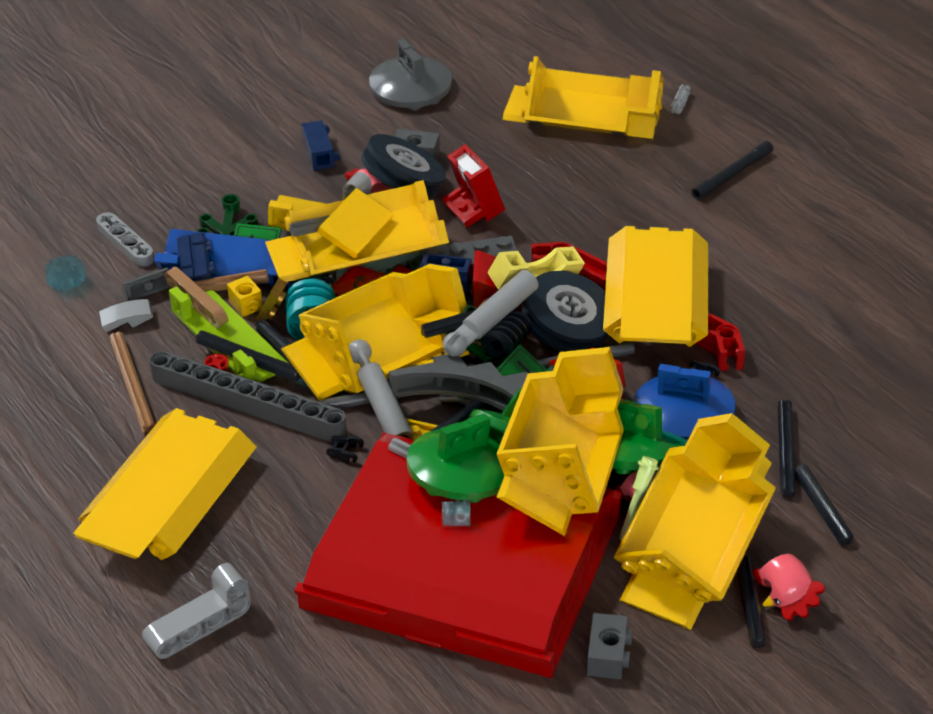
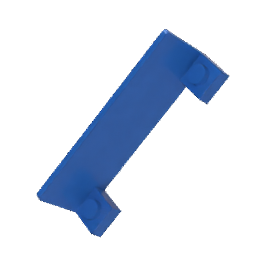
[154,229,297,287]

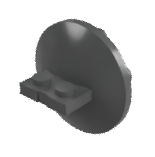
[369,38,452,110]

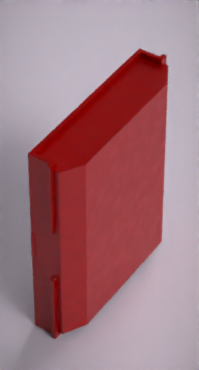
[294,432,622,678]

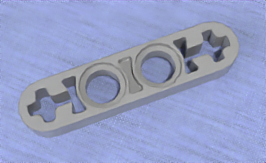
[96,212,154,267]

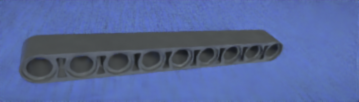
[149,351,347,442]

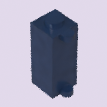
[301,120,340,171]

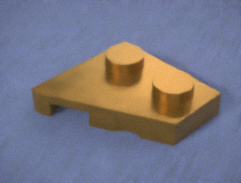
[254,278,287,323]

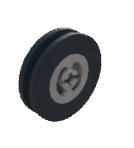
[361,134,446,199]
[521,271,608,352]

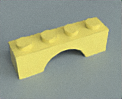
[487,246,585,290]

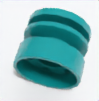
[285,279,335,341]

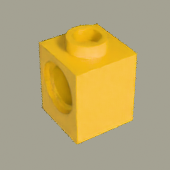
[227,276,263,317]

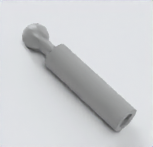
[442,269,539,356]
[349,339,414,439]

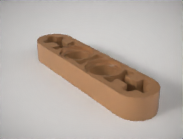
[164,267,228,328]

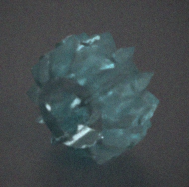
[45,254,85,292]

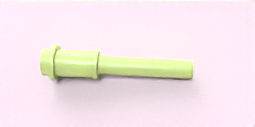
[619,456,659,540]

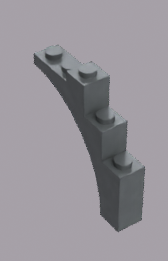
[389,354,528,411]

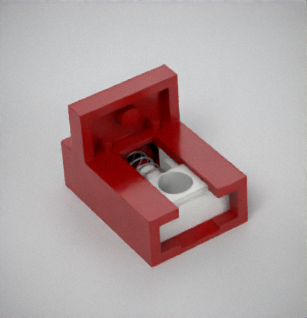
[441,144,506,229]

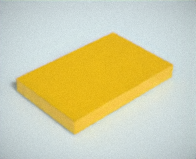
[317,188,394,259]

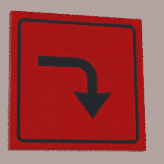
[331,265,387,297]

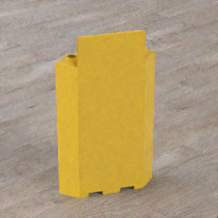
[265,180,449,282]
[603,226,708,347]
[73,408,257,560]

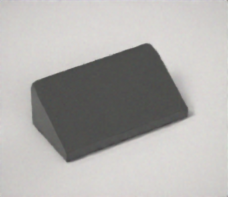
[122,268,171,301]

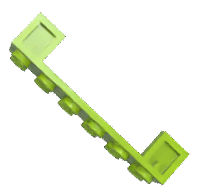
[169,286,288,383]

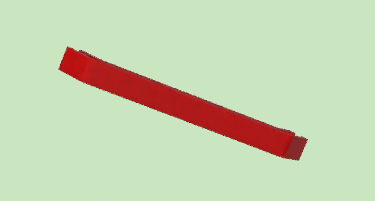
[531,242,745,371]

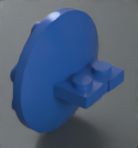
[633,364,735,440]

